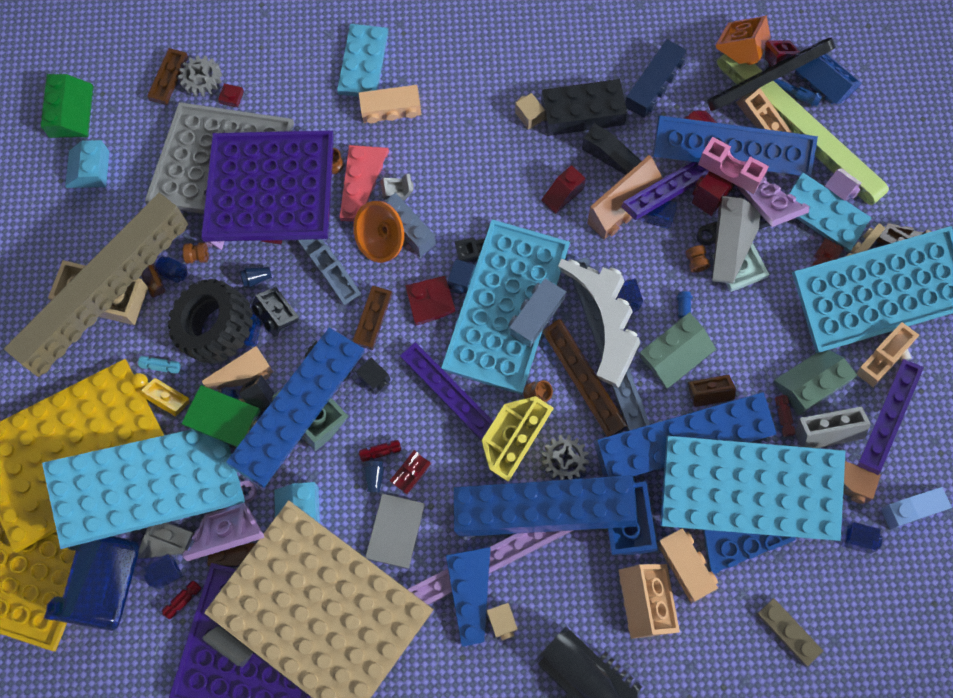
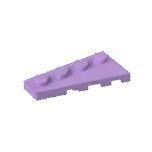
[736,177,810,227]

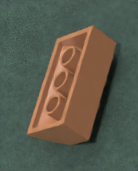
[587,155,663,240]

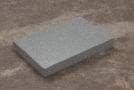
[365,494,425,569]

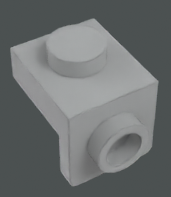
[380,174,414,200]

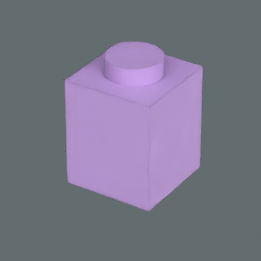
[825,169,861,201]

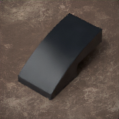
[455,237,485,262]

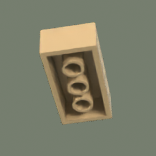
[48,260,148,325]

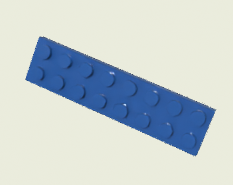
[652,115,818,177]
[226,327,365,488]

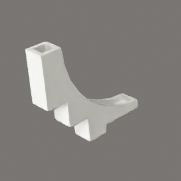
[558,259,641,388]

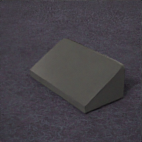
[203,626,253,667]

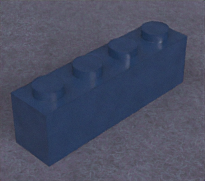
[625,39,687,118]

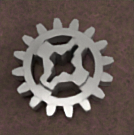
[178,55,222,97]
[542,435,589,480]

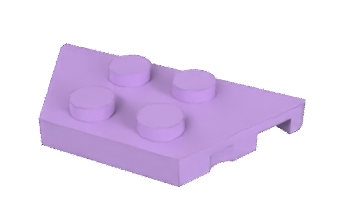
[182,503,264,561]

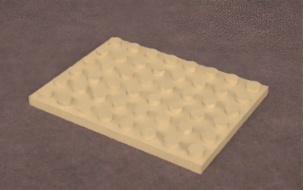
[204,500,434,698]

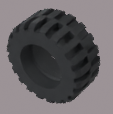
[168,279,253,364]

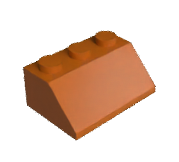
[716,15,771,65]

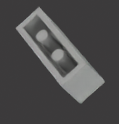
[795,407,871,448]

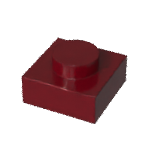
[218,83,244,108]

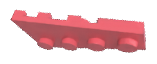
[340,145,389,222]

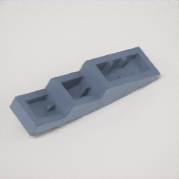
[297,239,361,306]

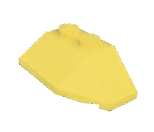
[481,396,554,482]

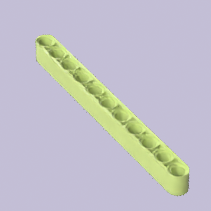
[717,54,889,205]

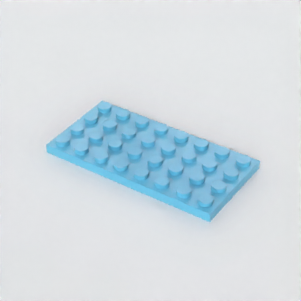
[441,219,570,395]
[792,226,953,353]
[42,429,245,549]
[660,436,845,541]

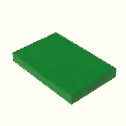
[181,385,260,447]

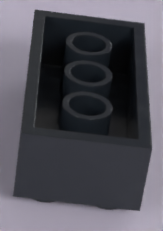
[541,79,627,136]

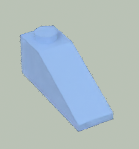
[881,487,952,530]

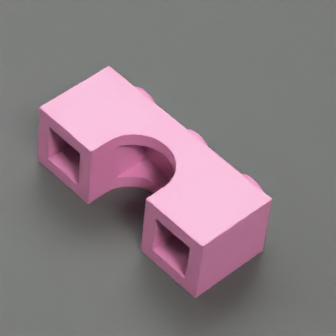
[698,137,769,194]

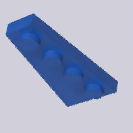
[703,530,796,574]
[446,546,491,647]

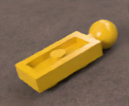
[131,373,189,417]

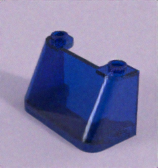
[44,536,139,631]

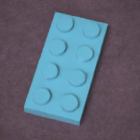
[337,24,388,97]
[788,173,871,252]

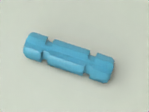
[138,356,180,374]

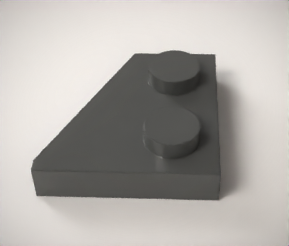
[136,522,195,559]

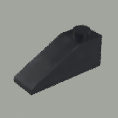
[582,123,642,175]

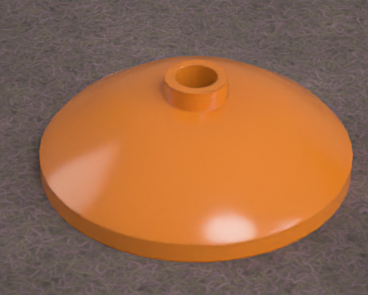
[353,201,404,263]

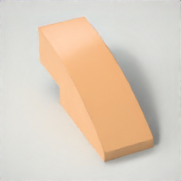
[856,322,919,387]

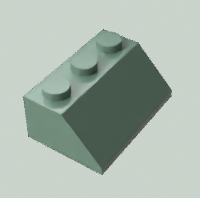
[640,312,716,389]
[773,350,858,415]
[272,390,348,451]

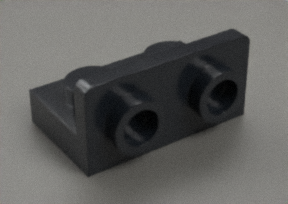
[252,287,299,337]

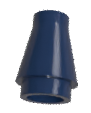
[240,266,272,288]
[363,461,385,492]

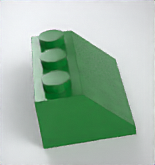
[41,74,94,138]

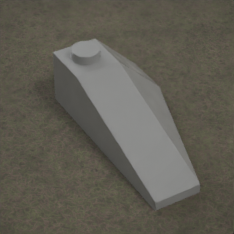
[712,196,760,284]

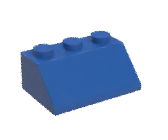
[795,47,862,104]
[608,481,658,555]

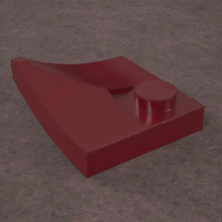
[405,276,455,326]

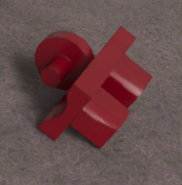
[390,450,432,495]

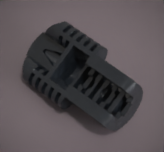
[535,626,642,698]

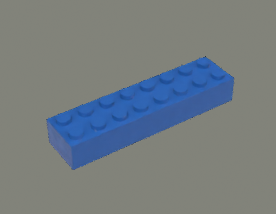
[593,392,777,477]
[454,475,637,537]

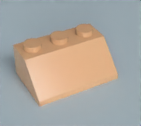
[619,564,680,639]

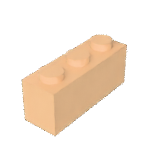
[359,85,421,123]
[657,528,718,604]

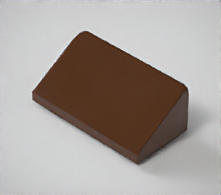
[141,264,166,298]
[688,374,736,407]

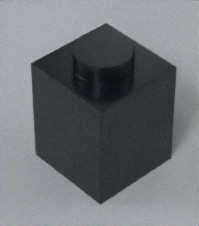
[356,357,391,395]
[239,375,275,412]

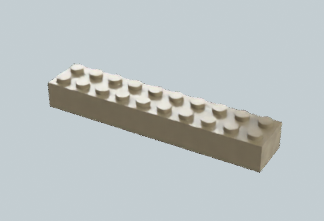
[4,192,189,377]

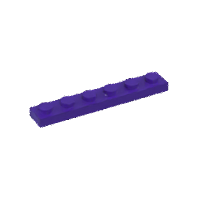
[621,162,709,220]
[400,342,493,440]
[857,359,924,475]

